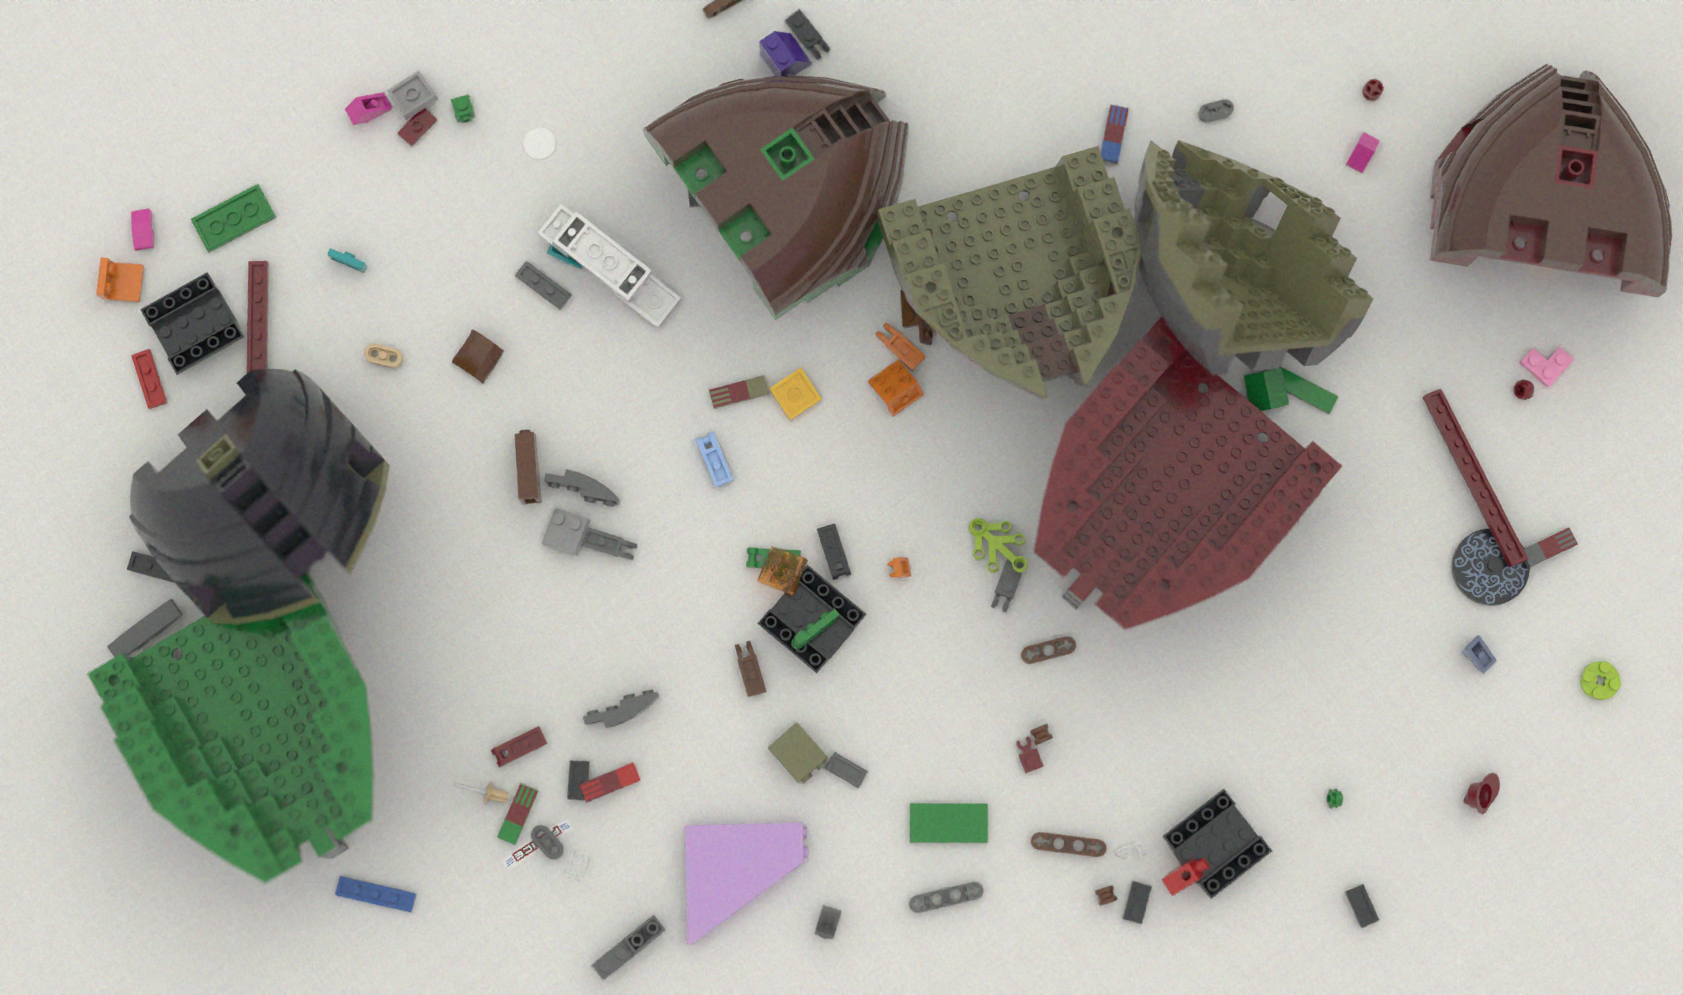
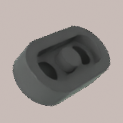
[531,825,564,860]

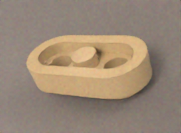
[364,343,403,368]

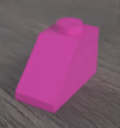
[345,92,392,125]

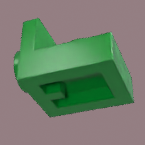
[451,94,476,123]

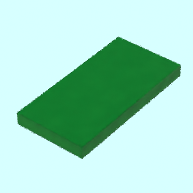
[191,184,276,253]
[910,803,988,843]

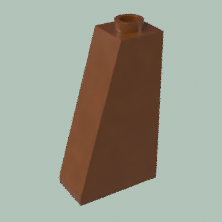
[515,430,542,505]

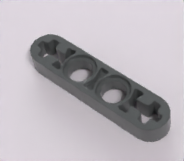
[909,882,984,913]

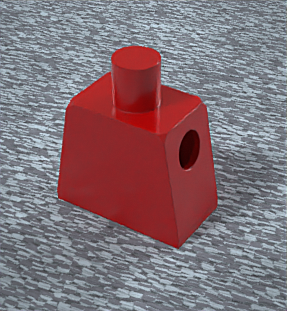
[1161,858,1209,896]

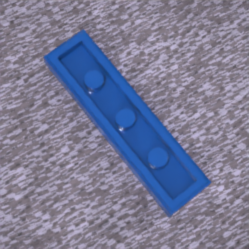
[335,876,417,913]

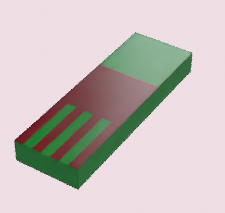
[497,783,539,845]

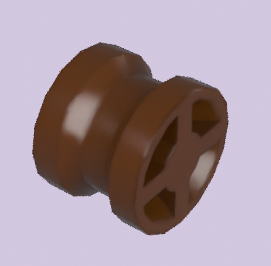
[1030,724,1053,745]
[1095,885,1118,906]

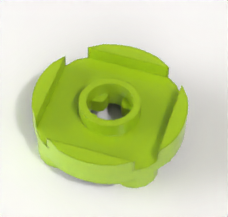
[1580,661,1621,700]

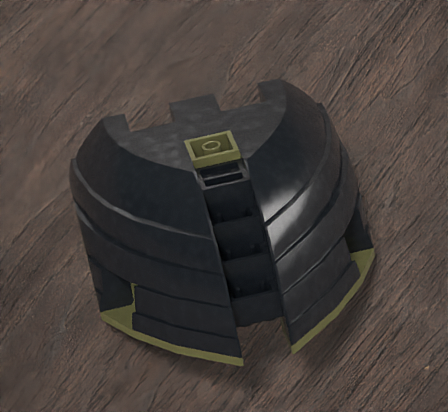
[129,369,390,624]

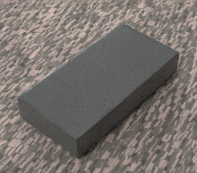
[825,752,868,788]

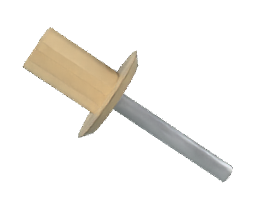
[454,781,508,805]

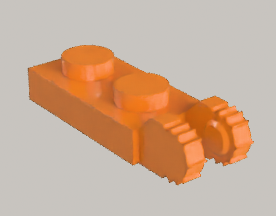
[875,323,925,371]

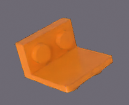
[96,257,144,302]
[868,360,924,416]

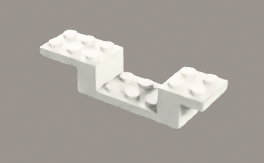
[537,204,681,328]

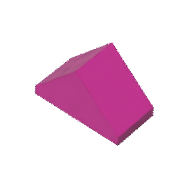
[1345,132,1380,173]

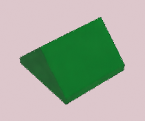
[1244,368,1289,411]

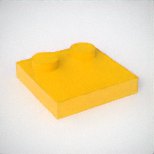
[769,367,822,420]

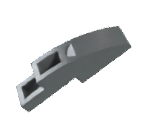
[544,469,620,507]
[583,689,659,728]
[591,915,666,981]

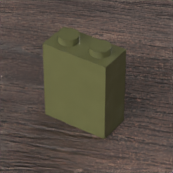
[768,722,828,783]

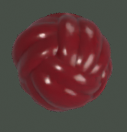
[1514,379,1534,400]

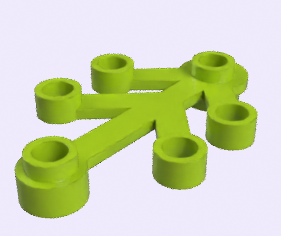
[969,518,1028,573]

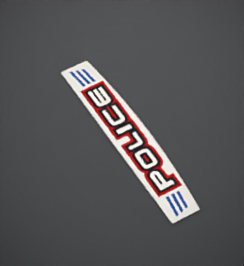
[502,819,573,870]

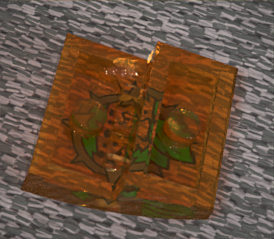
[757,546,808,595]

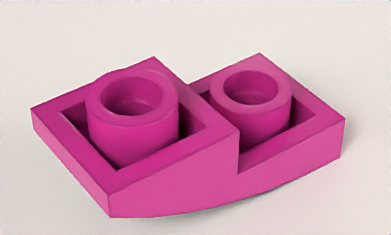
[131,208,154,251]

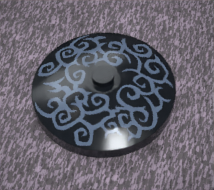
[1451,529,1530,606]

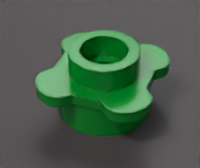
[1326,789,1343,809]

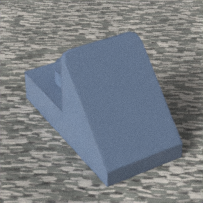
[1461,635,1497,674]

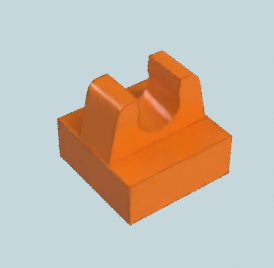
[887,557,911,578]

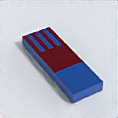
[1101,105,1129,164]

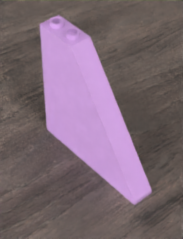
[685,823,808,944]

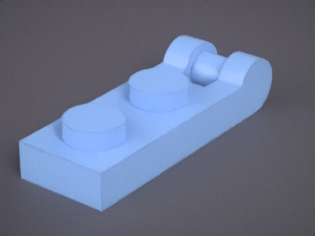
[695,432,733,488]

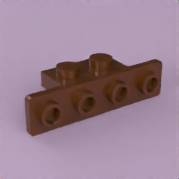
[900,290,933,346]

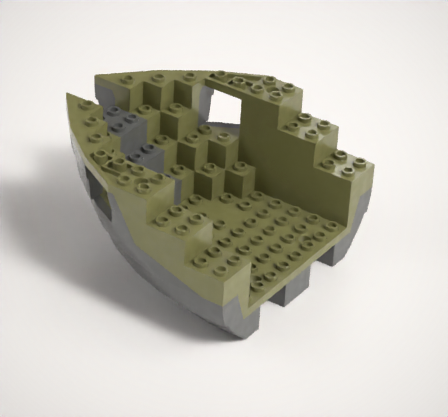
[1134,140,1374,375]

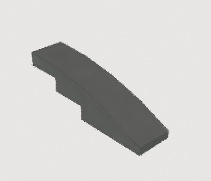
[107,599,183,657]

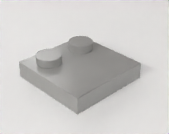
[387,70,438,119]
[541,508,591,556]

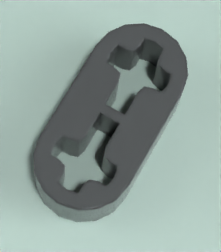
[1198,99,1234,123]

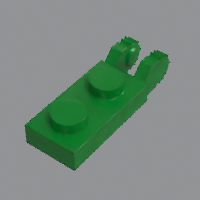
[791,609,840,650]

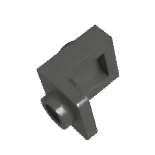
[815,905,842,939]

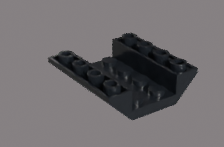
[140,272,244,375]
[757,565,867,674]
[1162,789,1272,899]

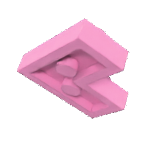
[1519,347,1574,388]

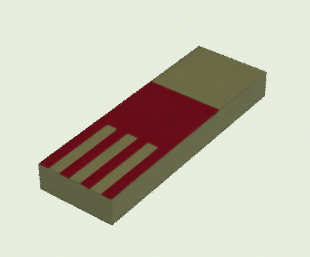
[709,375,769,409]

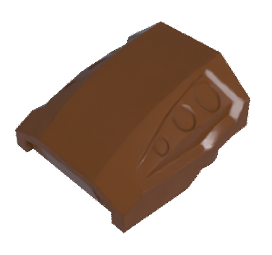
[452,329,504,383]

